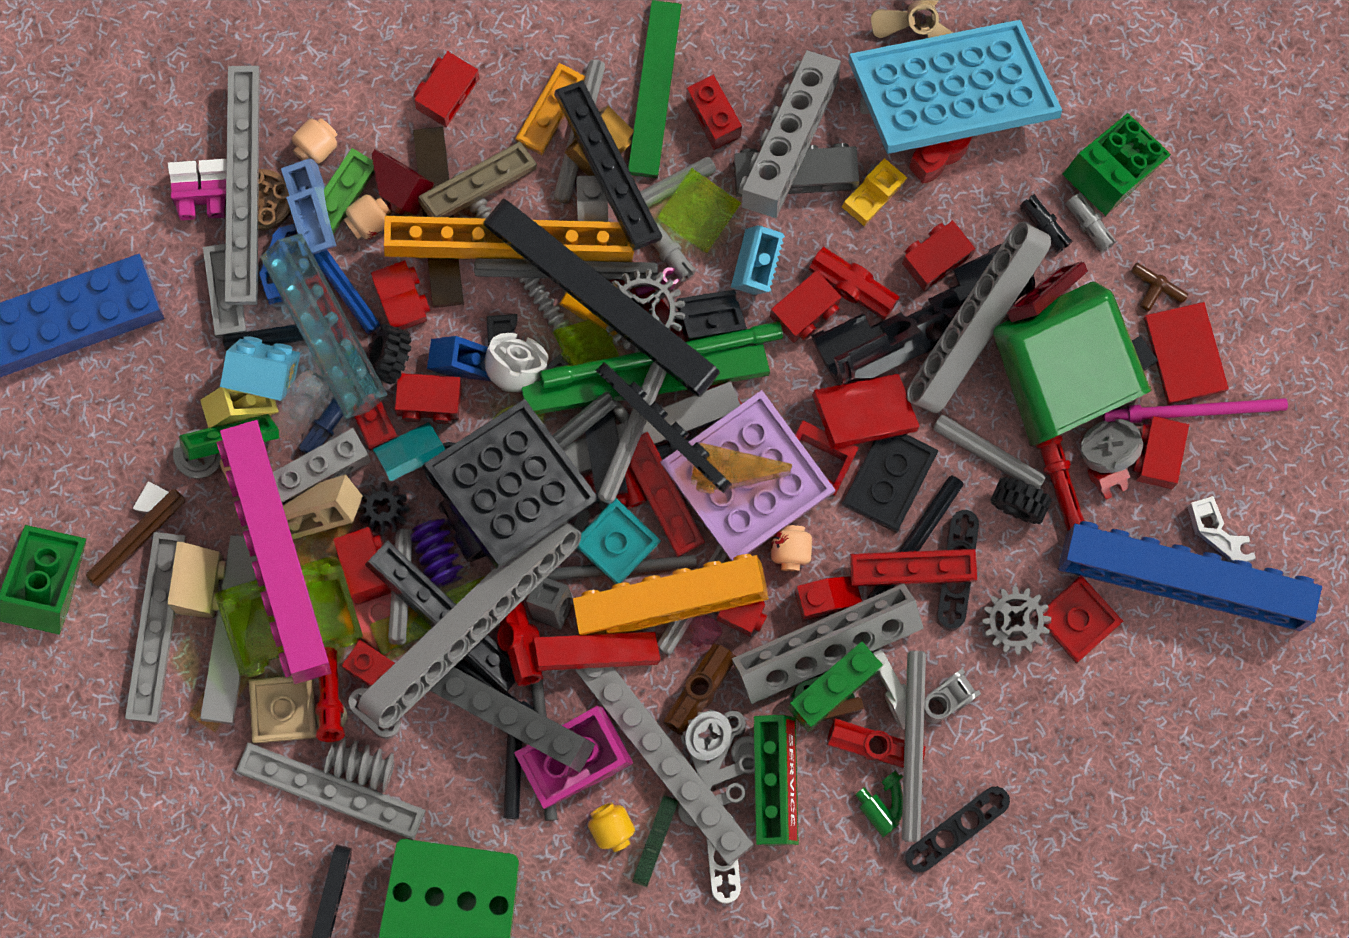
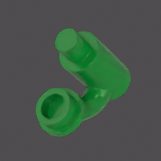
[855,770,904,837]

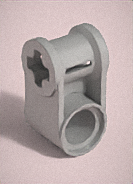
[924,668,981,724]

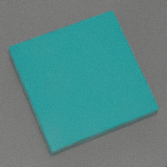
[373,422,445,481]
[577,498,661,584]

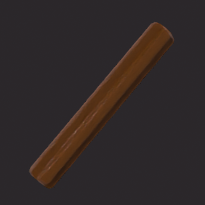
[86,489,186,587]

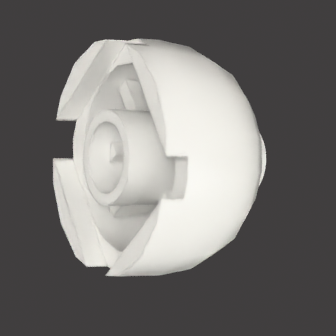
[485,333,548,392]

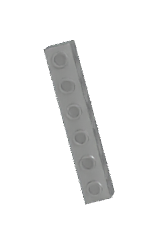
[739,50,841,218]
[732,584,924,704]

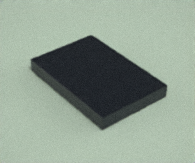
[842,434,939,533]

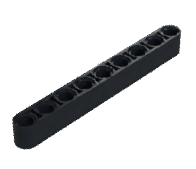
[483,198,720,397]

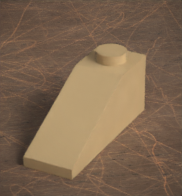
[283,474,363,539]

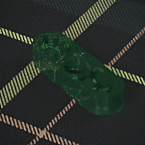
[632,795,678,888]

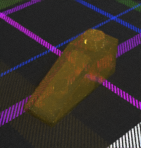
[691,443,792,494]

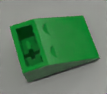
[1062,113,1171,216]

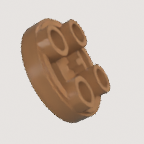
[258,169,291,231]

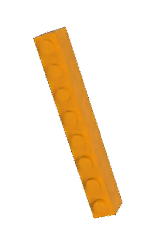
[384,216,634,262]

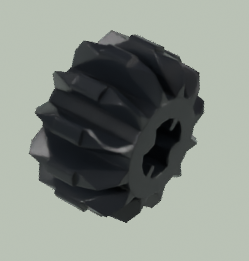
[357,482,410,536]

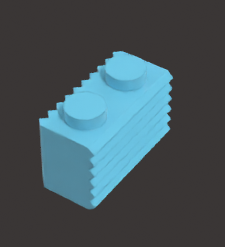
[731,225,785,295]

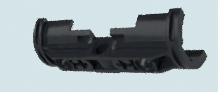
[811,244,1035,385]

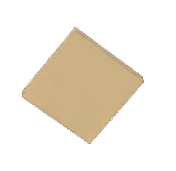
[249,676,316,744]

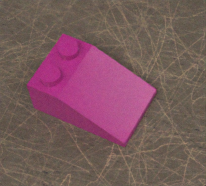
[514,706,634,809]

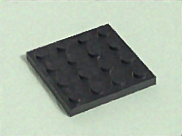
[422,399,599,569]

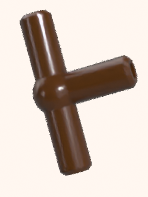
[1131,263,1188,311]

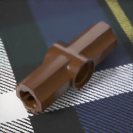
[663,643,736,736]

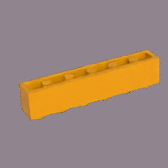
[573,554,769,635]

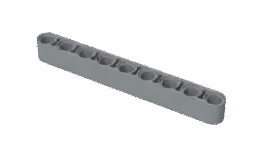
[358,523,581,729]

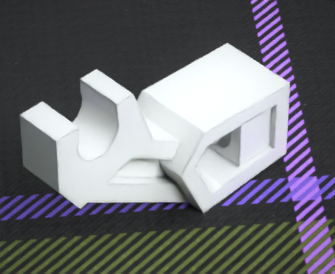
[1188,496,1256,563]
[872,649,906,730]

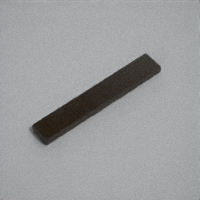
[413,126,464,308]

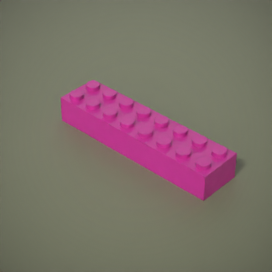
[217,420,332,685]

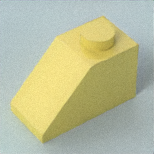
[200,387,279,428]

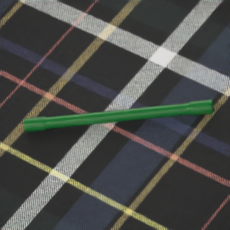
[539,321,783,389]

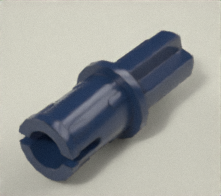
[299,398,349,454]

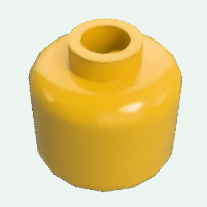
[588,802,635,852]

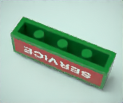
[754,715,799,846]

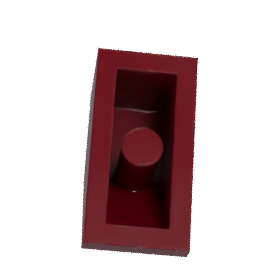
[371,149,434,215]

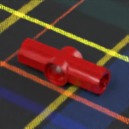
[808,246,900,320]
[497,601,543,686]
[826,719,926,769]

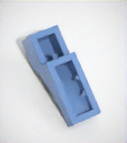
[281,158,337,256]

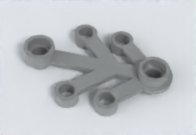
[678,711,755,827]

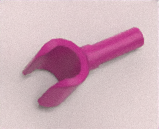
[635,267,679,296]

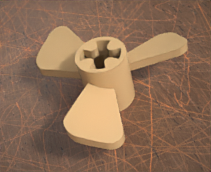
[871,0,954,38]

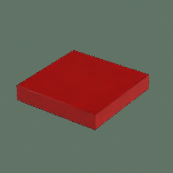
[1034,575,1124,664]

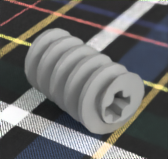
[324,737,395,793]

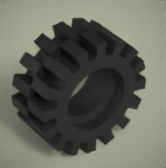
[364,324,412,385]
[990,477,1052,524]

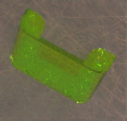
[215,556,363,677]

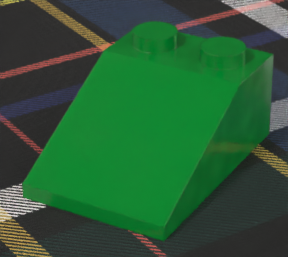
[0,525,87,635]

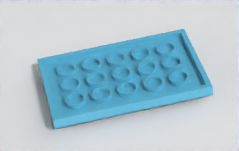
[848,20,1062,154]

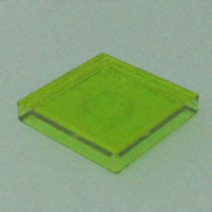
[656,168,741,253]

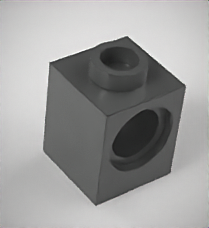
[526,578,574,630]

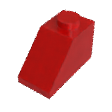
[795,576,862,622]
[716,601,768,637]

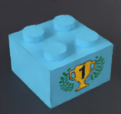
[220,336,300,401]

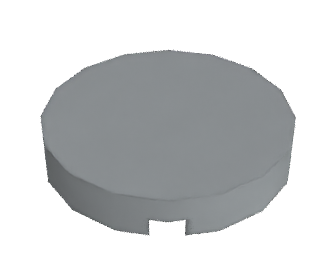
[1081,419,1143,473]

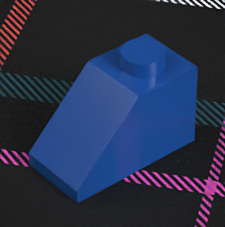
[427,336,492,382]

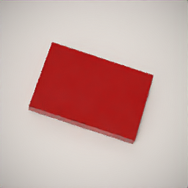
[1144,302,1229,405]
[812,374,920,449]

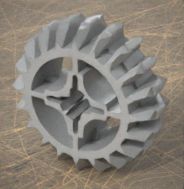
[606,269,685,352]

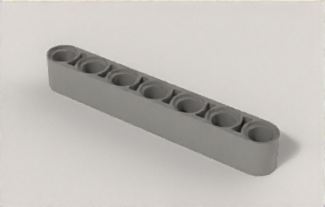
[907,222,1051,413]

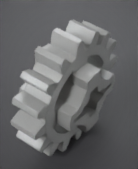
[983,586,1051,656]

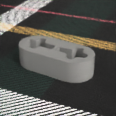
[348,688,401,739]

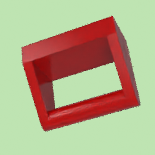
[795,420,859,496]

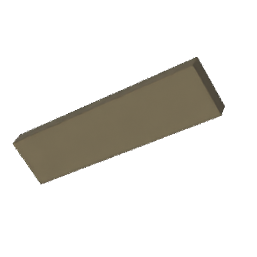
[418,141,537,217]

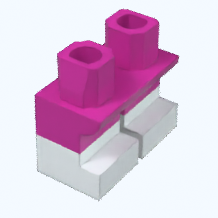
[168,159,227,221]

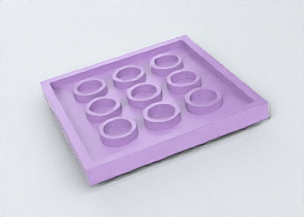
[660,390,836,561]

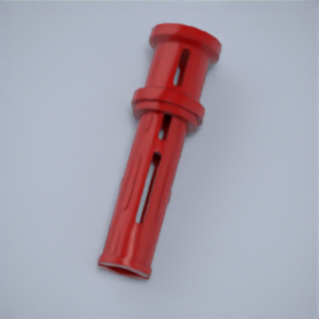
[1035,435,1084,531]
[315,647,345,742]

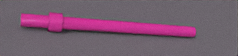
[1102,398,1288,423]

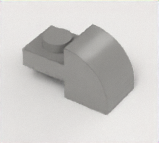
[577,176,608,222]

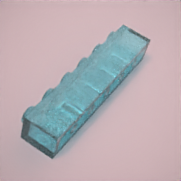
[260,233,388,419]

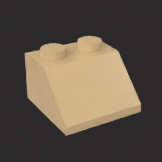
[168,542,227,619]

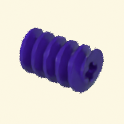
[410,518,464,588]

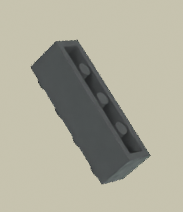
[733,143,859,197]

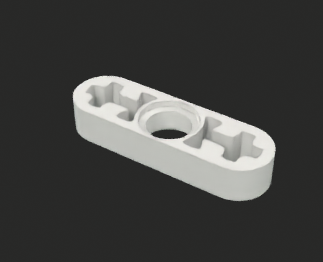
[706,813,741,904]

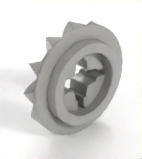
[173,429,221,480]
[683,709,732,760]

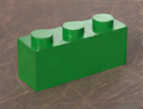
[787,641,883,732]

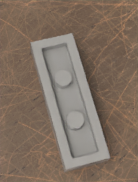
[203,244,247,338]

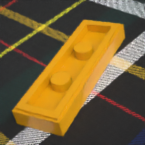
[515,63,585,155]

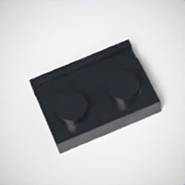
[676,290,747,342]

